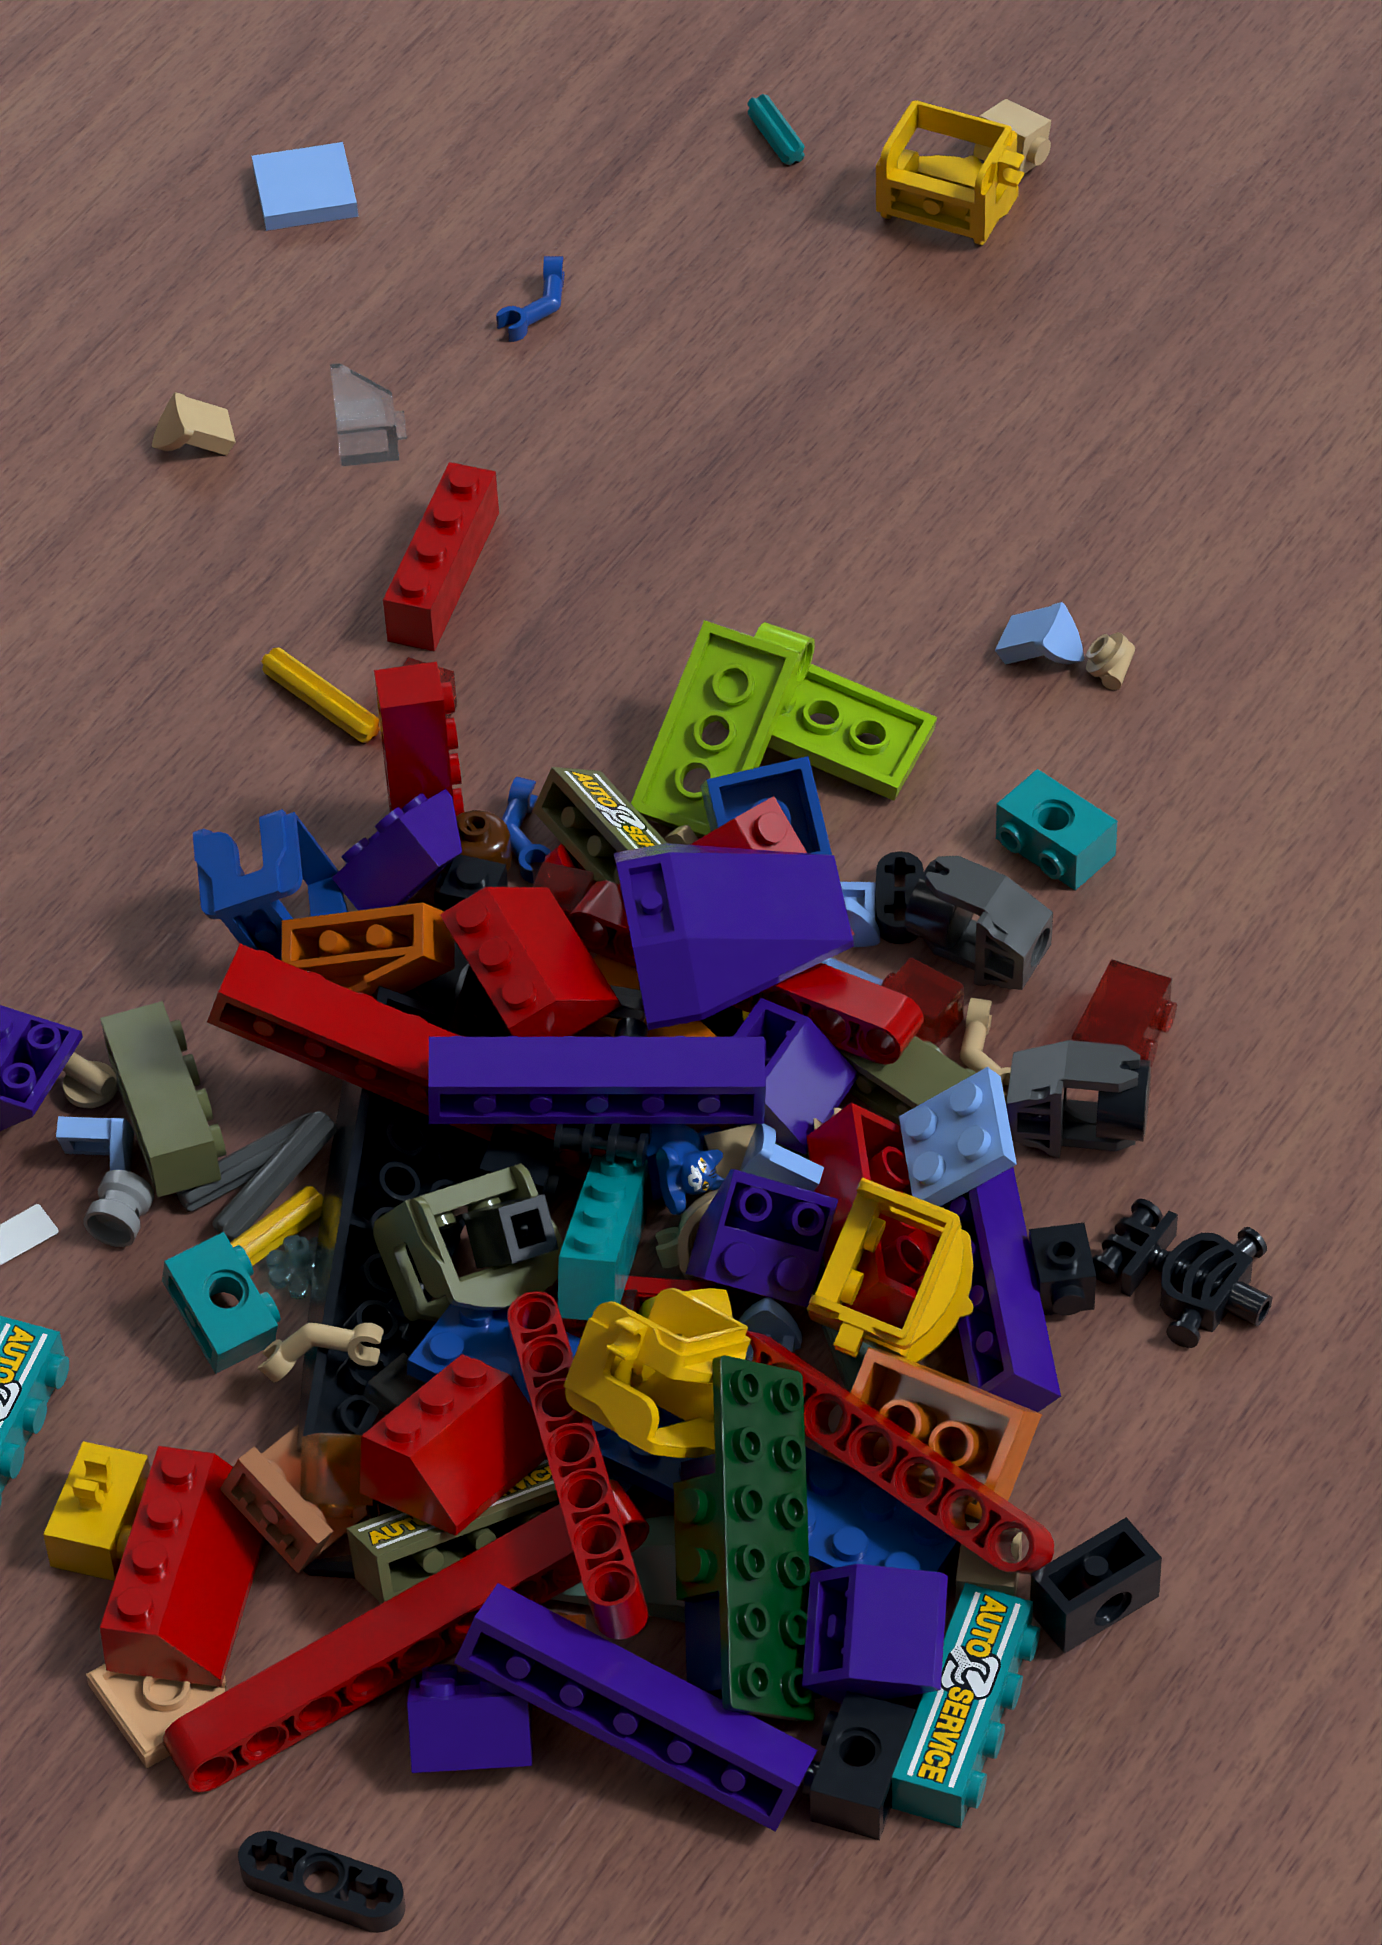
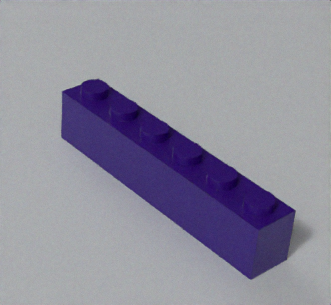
[428,1036,766,1124]
[940,1167,1061,1412]
[454,1583,818,1832]

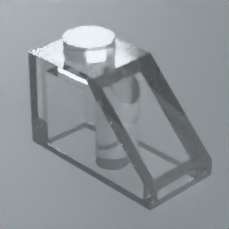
[330,363,407,466]

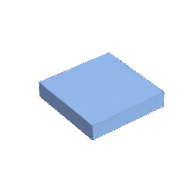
[252,142,358,231]

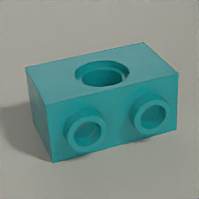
[996,769,1118,891]
[162,1232,281,1374]

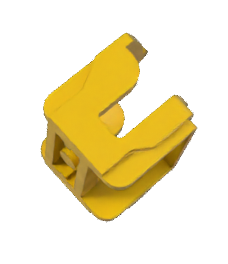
[876,100,1025,245]
[807,1177,974,1363]
[563,1288,751,1458]

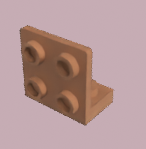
[220,1425,368,1573]

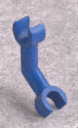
[496,256,565,342]
[502,777,551,884]

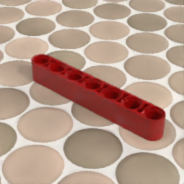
[567,880,924,1065]
[507,1291,648,1640]
[746,1330,1054,1574]

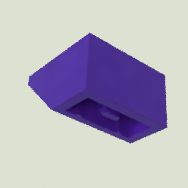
[332,789,462,911]
[734,998,857,1155]
[0,1005,83,1131]
[686,1169,838,1307]
[802,1564,948,1704]
[407,1664,533,1773]

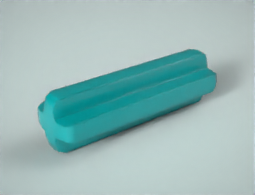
[747,94,805,165]

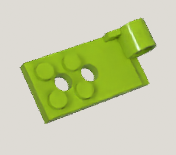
[631,620,815,838]
[719,664,937,801]

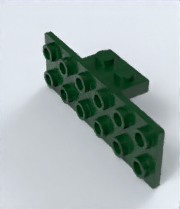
[673,1355,814,1722]

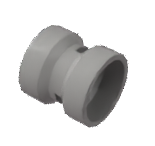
[83,1170,154,1247]

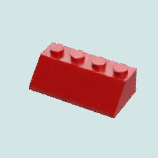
[806,1102,940,1329]
[100,1446,265,1687]

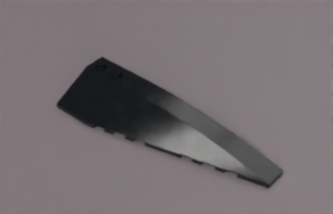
[297,986,510,1469]

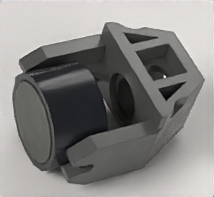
[904,856,1053,990]
[1006,1040,1151,1158]

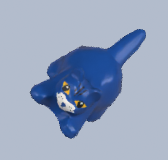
[646,1124,725,1215]

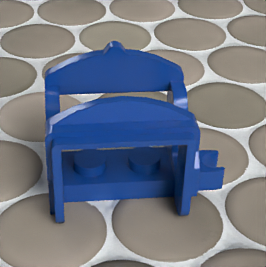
[193,809,349,960]

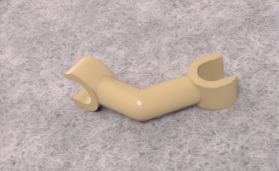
[960,998,1011,1103]
[257,1323,384,1382]

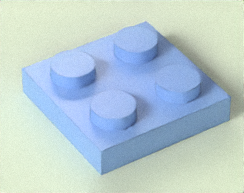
[899,1067,1017,1207]

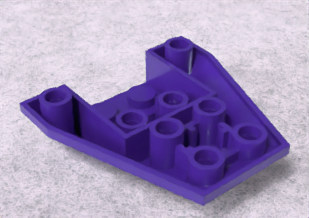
[614,843,854,1030]

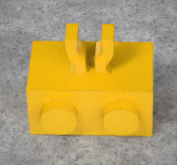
[43,1441,151,1581]

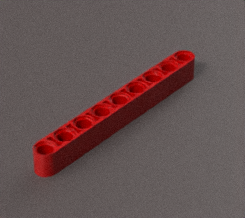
[163,1479,649,1792]

